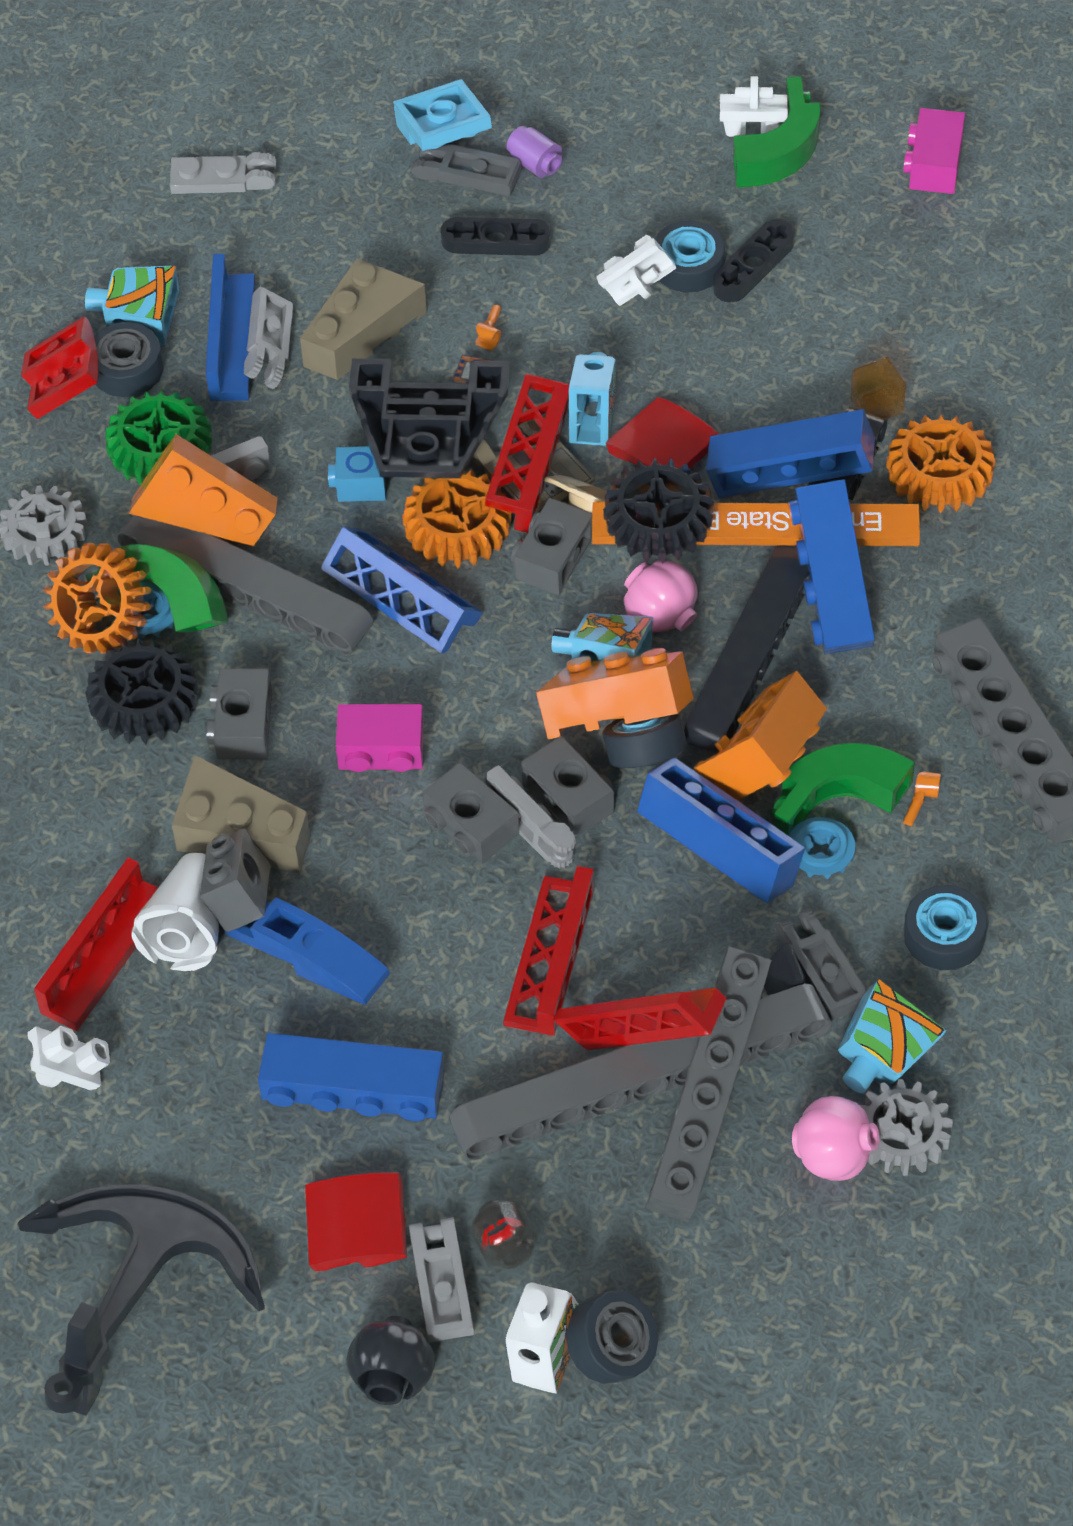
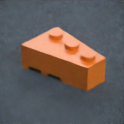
[129,434,278,546]
[536,648,694,739]
[692,671,827,801]

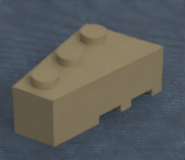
[300,259,427,380]
[172,755,310,873]

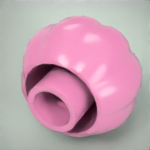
[624,560,698,632]
[792,1096,879,1181]

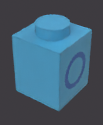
[328,446,386,502]

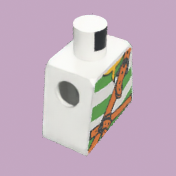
[506,1282,578,1394]

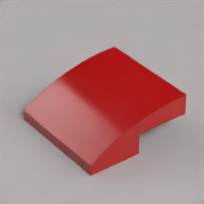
[21,316,98,419]
[605,397,720,468]
[305,1173,407,1271]

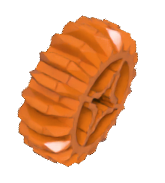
[886,413,995,514]
[402,469,512,569]
[42,543,152,654]

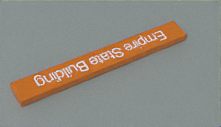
[592,502,920,546]

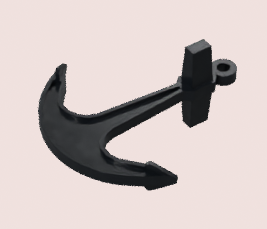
[17,1184,265,1416]

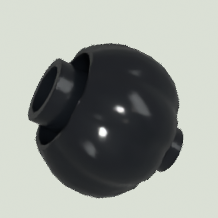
[346,1316,435,1405]

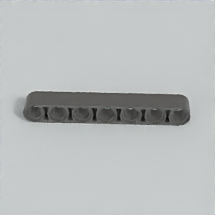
[117,515,373,656]

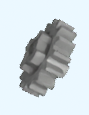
[0,485,88,566]
[860,1079,953,1176]

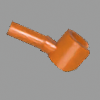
[476,305,501,351]
[903,771,941,827]

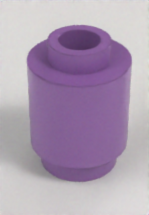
[507,126,562,178]

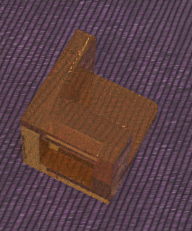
[851,357,906,419]

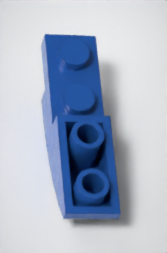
[223,897,390,1005]

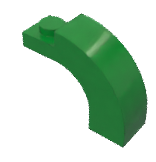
[733,76,820,188]
[85,544,229,633]
[771,743,915,836]

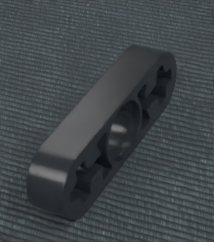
[441,217,551,256]
[713,220,795,303]

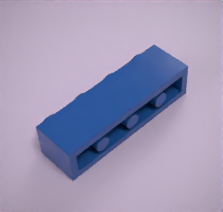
[706,409,875,498]
[789,479,875,655]
[637,757,805,904]
[258,1033,445,1121]

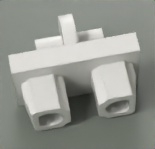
[720,76,788,137]
[596,235,676,306]
[27,1026,110,1090]

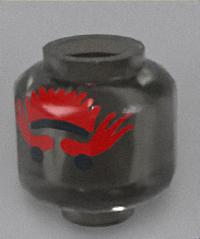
[470,1199,538,1269]

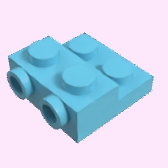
[393,79,492,151]

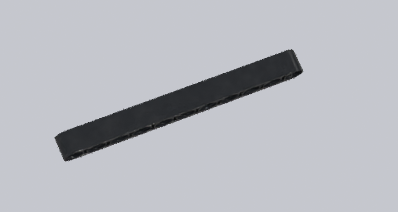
[684,406,888,753]

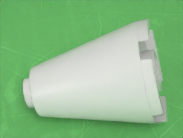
[132,853,219,971]

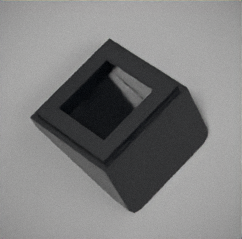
[764,943,805,996]

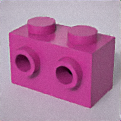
[903,108,965,194]
[336,704,424,772]

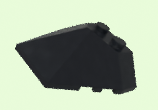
[349,358,510,479]

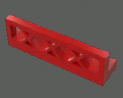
[485,374,570,533]
[34,857,158,1031]
[503,866,594,1036]
[553,988,727,1050]

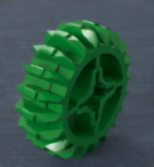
[105,389,213,485]

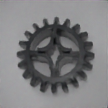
[603,457,714,564]
[85,639,199,745]

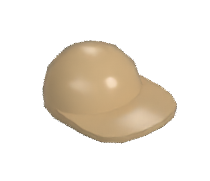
[544,475,607,513]

